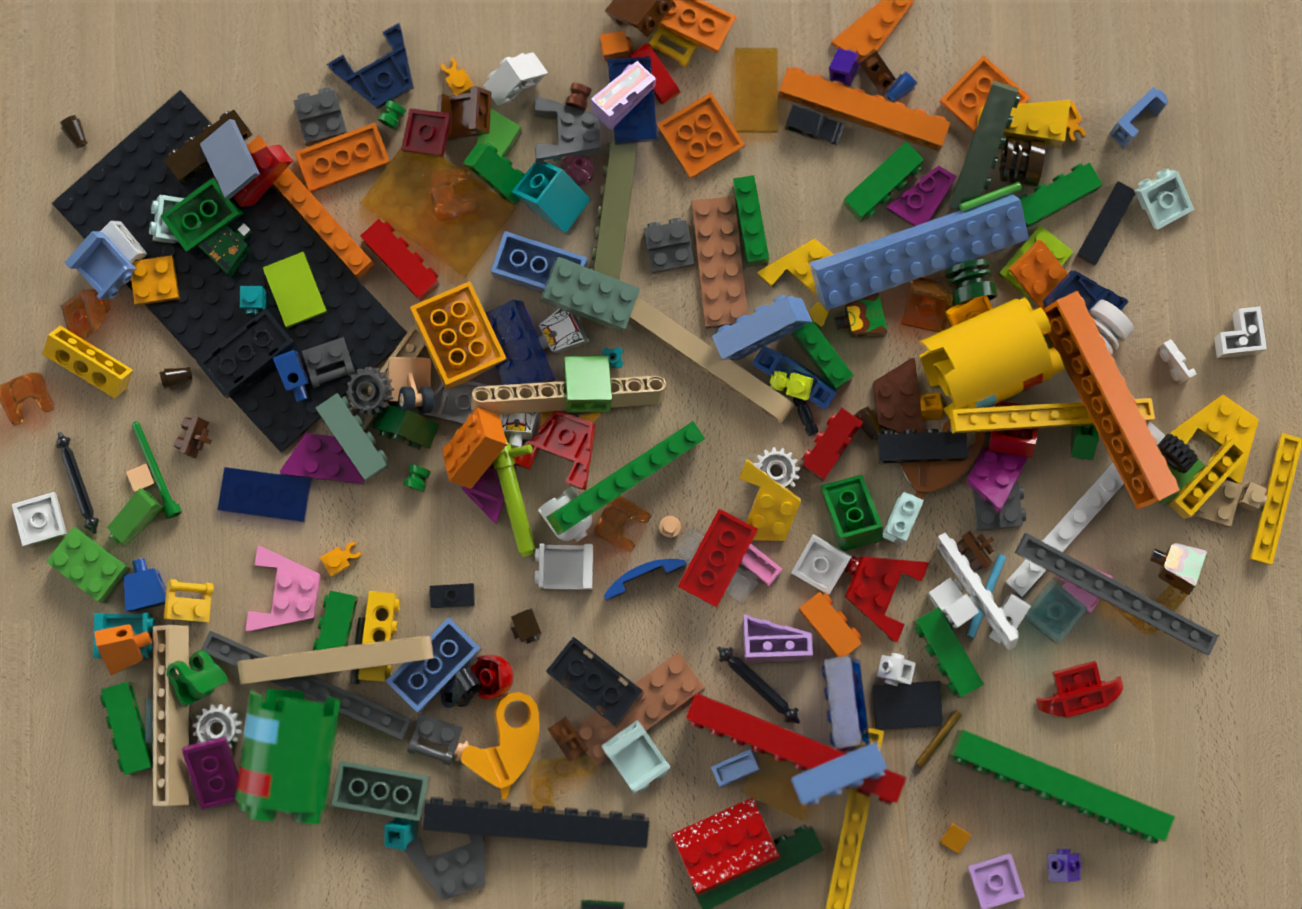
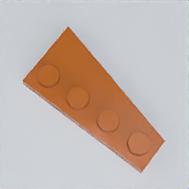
[831,0,915,60]

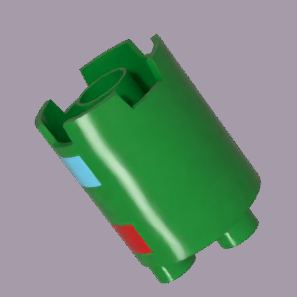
[235,689,340,825]

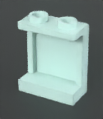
[883,492,924,546]
[601,720,670,793]

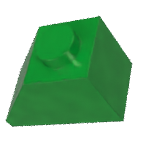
[1070,425,1099,460]

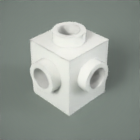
[877,653,916,686]

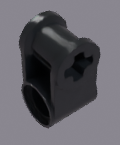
[441,667,482,708]

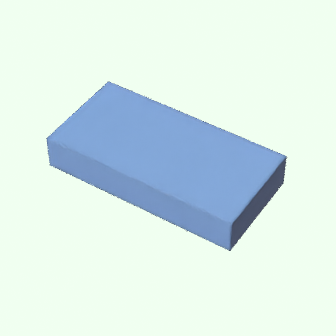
[711,749,761,788]

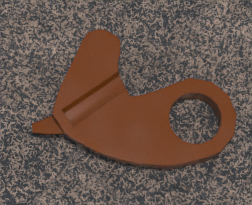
[899,419,985,500]

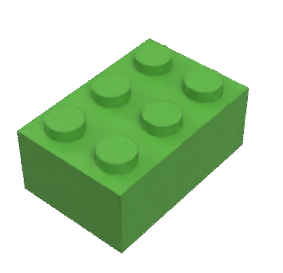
[46,527,131,603]

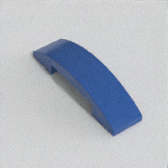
[752,345,837,410]
[604,559,687,601]

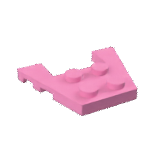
[245,546,321,632]

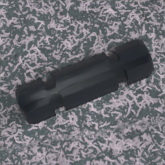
[793,397,819,436]

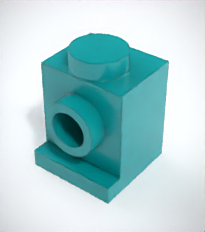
[384,817,417,850]

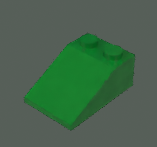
[160,178,243,252]
[820,474,883,551]

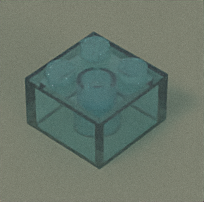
[1024,580,1088,644]

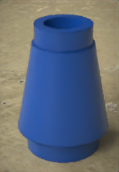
[886,71,918,103]

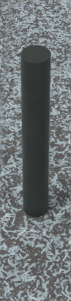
[351,617,365,684]

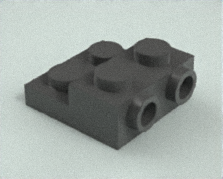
[293,88,347,145]
[644,218,694,274]
[972,482,1026,531]

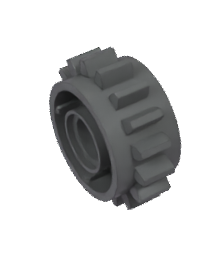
[346,367,394,415]

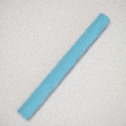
[966,554,1006,638]

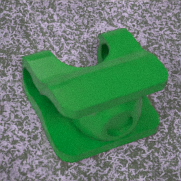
[166,650,227,707]

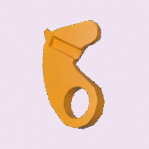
[460,692,540,799]

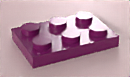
[182,736,238,810]

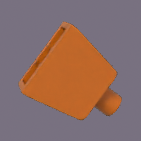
[94,624,152,675]

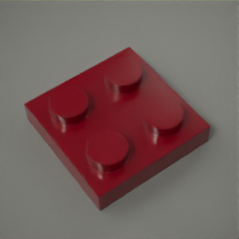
[401,108,452,157]

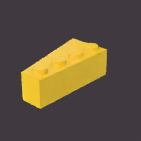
[976,99,1071,148]

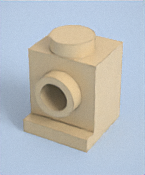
[1237,482,1267,514]

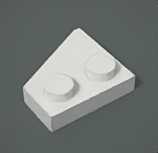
[1159,339,1197,385]

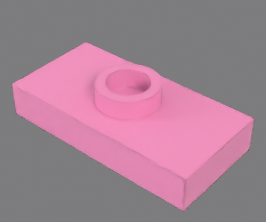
[740,544,783,587]

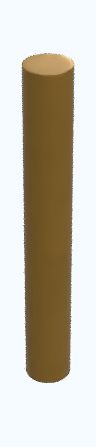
[915,710,962,768]

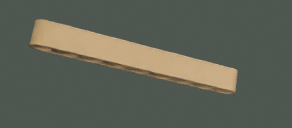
[629,297,794,423]
[471,376,666,415]
[237,635,434,684]

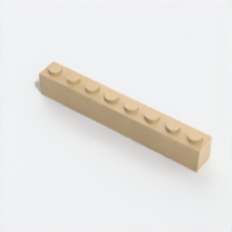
[153,625,189,806]

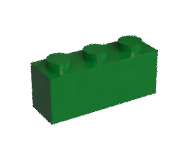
[463,143,525,205]
[313,590,358,651]

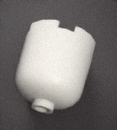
[538,486,592,542]

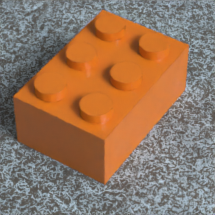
[442,406,507,489]

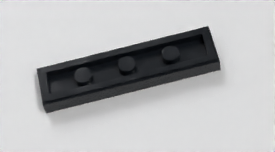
[1076,181,1136,266]

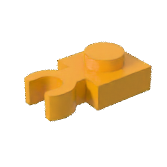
[441,58,474,96]
[1067,101,1086,143]
[320,542,362,577]

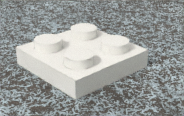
[12,492,67,547]
[791,534,851,595]

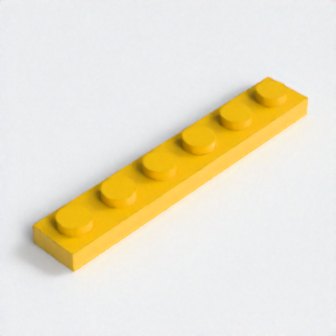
[1249,433,1302,566]

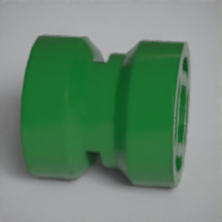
[378,100,407,130]
[403,464,431,492]

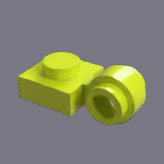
[769,371,814,400]

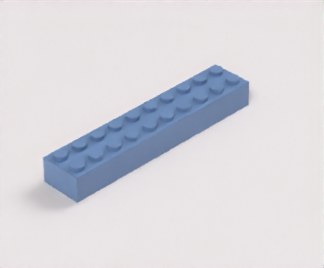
[809,194,1029,310]

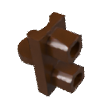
[857,49,896,92]
[174,415,212,459]
[957,531,994,572]
[548,716,588,762]

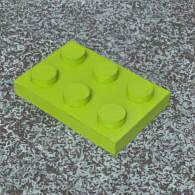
[998,225,1073,302]

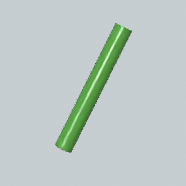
[960,182,1022,212]

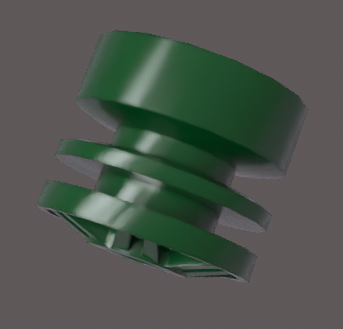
[944,259,998,306]

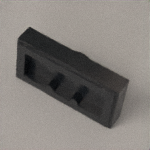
[430,583,475,608]

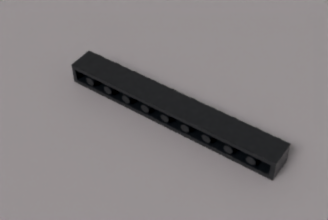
[422,796,650,848]

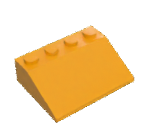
[410,281,506,391]

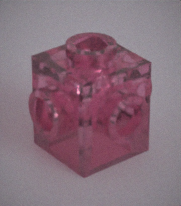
[560,155,594,187]

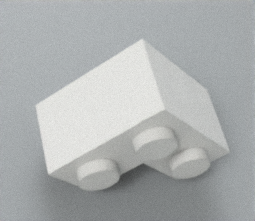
[483,52,548,106]
[1214,306,1267,359]
[927,577,979,630]

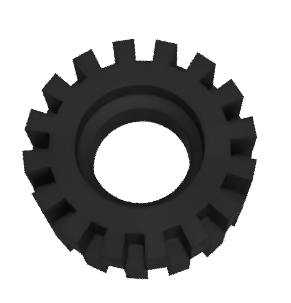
[1157,434,1198,474]

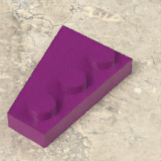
[886,165,957,226]

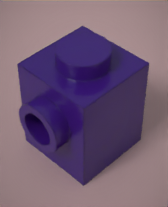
[829,48,860,86]

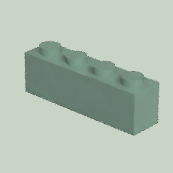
[316,393,389,482]

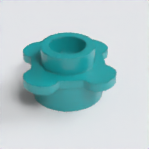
[602,347,624,368]

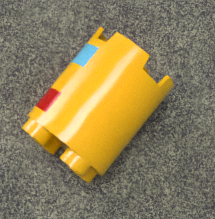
[919,298,1064,419]

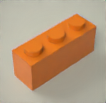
[798,591,862,661]

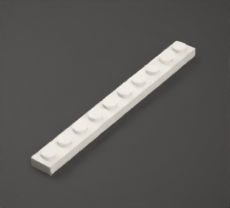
[1005,422,1166,597]

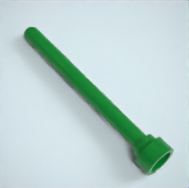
[132,421,182,519]

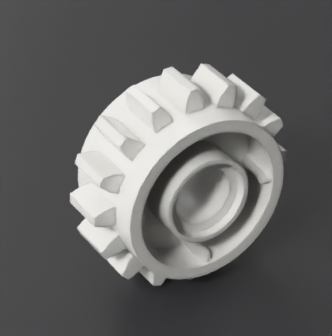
[753,447,800,489]
[193,704,243,749]

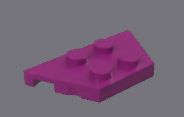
[280,433,364,485]
[462,443,524,524]
[967,447,1029,514]

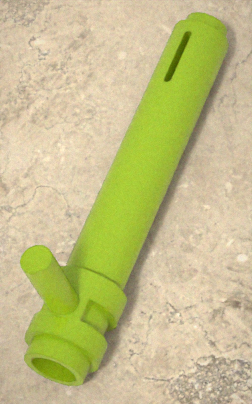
[493,438,536,557]

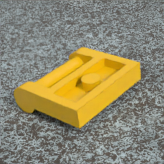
[649,27,699,67]
[164,579,214,623]

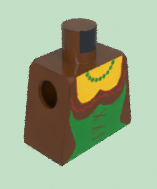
[834,292,888,338]
[1150,543,1207,595]

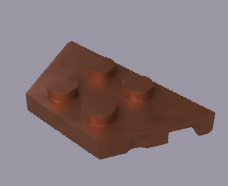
[873,358,923,434]

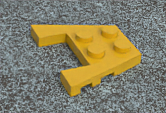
[757,238,834,329]
[1169,394,1259,484]
[739,459,801,541]

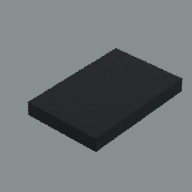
[873,681,943,730]

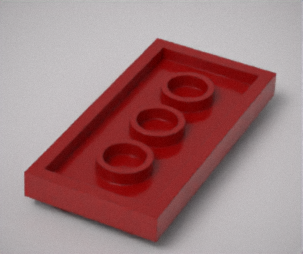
[678,509,758,608]

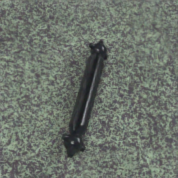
[56,432,99,534]
[717,646,800,724]

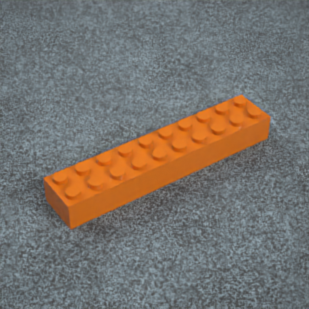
[1043,291,1180,510]

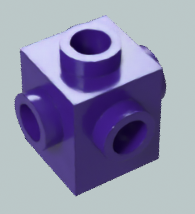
[1047,849,1081,882]

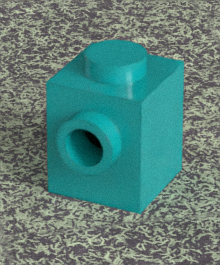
[240,286,267,315]

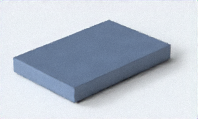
[200,119,260,199]

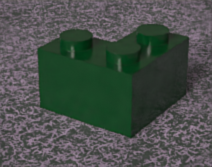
[372,405,439,450]

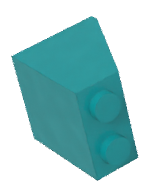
[512,161,591,233]

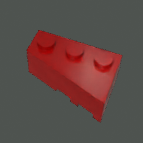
[233,144,294,207]
[801,407,863,482]

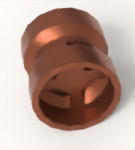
[565,83,592,111]

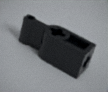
[785,105,845,145]

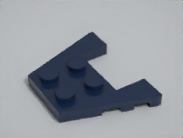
[327,23,414,109]
[1042,270,1129,313]

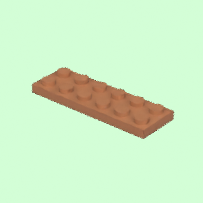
[692,196,748,328]
[574,652,704,766]

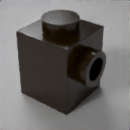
[511,608,542,644]

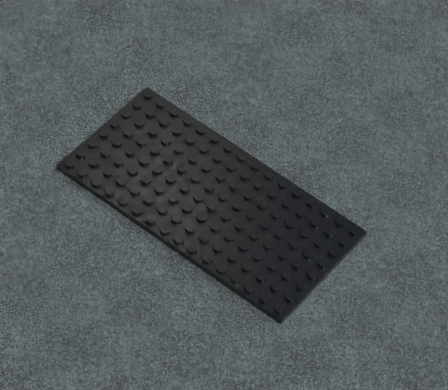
[52,90,408,453]

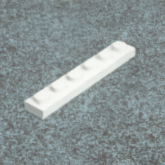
[936,533,1019,651]

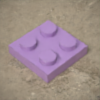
[967,853,1025,909]

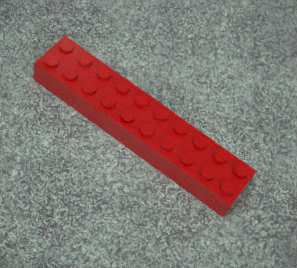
[686,693,907,806]

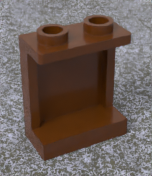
[605,0,673,37]
[437,86,491,141]

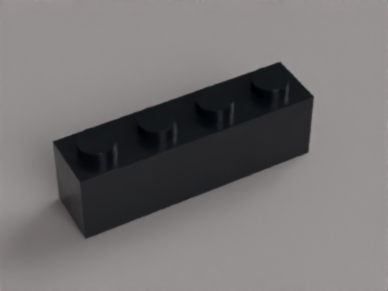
[876,428,968,464]

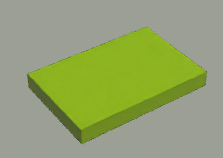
[263,252,327,328]

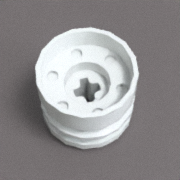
[1090,300,1134,355]

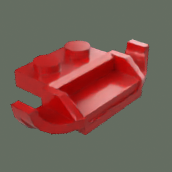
[1036,661,1124,718]

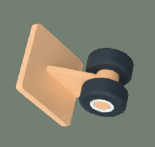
[388,357,435,413]

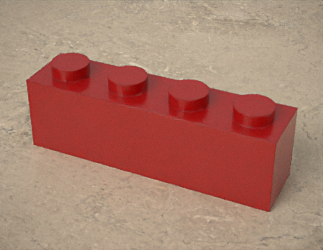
[360,219,439,302]

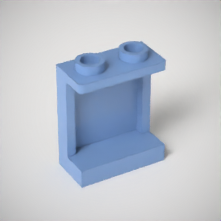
[1109,87,1169,148]
[64,231,136,300]

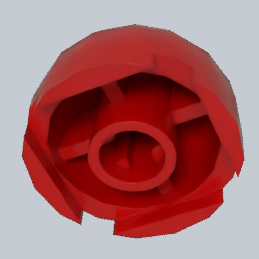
[470,654,514,700]

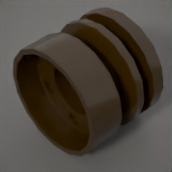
[999,136,1045,187]

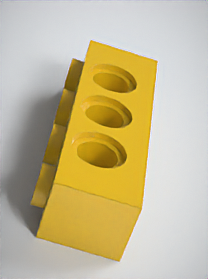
[42,326,133,398]
[1168,438,1249,519]
[358,591,401,683]

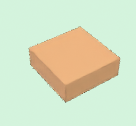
[126,463,156,493]

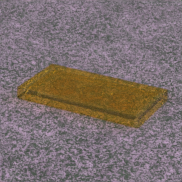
[735,48,778,133]

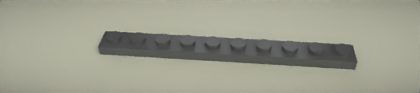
[1015,533,1219,655]
[201,631,412,740]

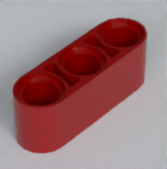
[628,43,680,105]

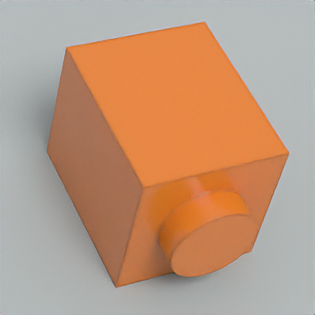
[600,30,632,62]

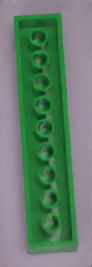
[948,730,1175,844]

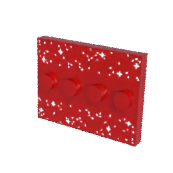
[671,797,780,895]

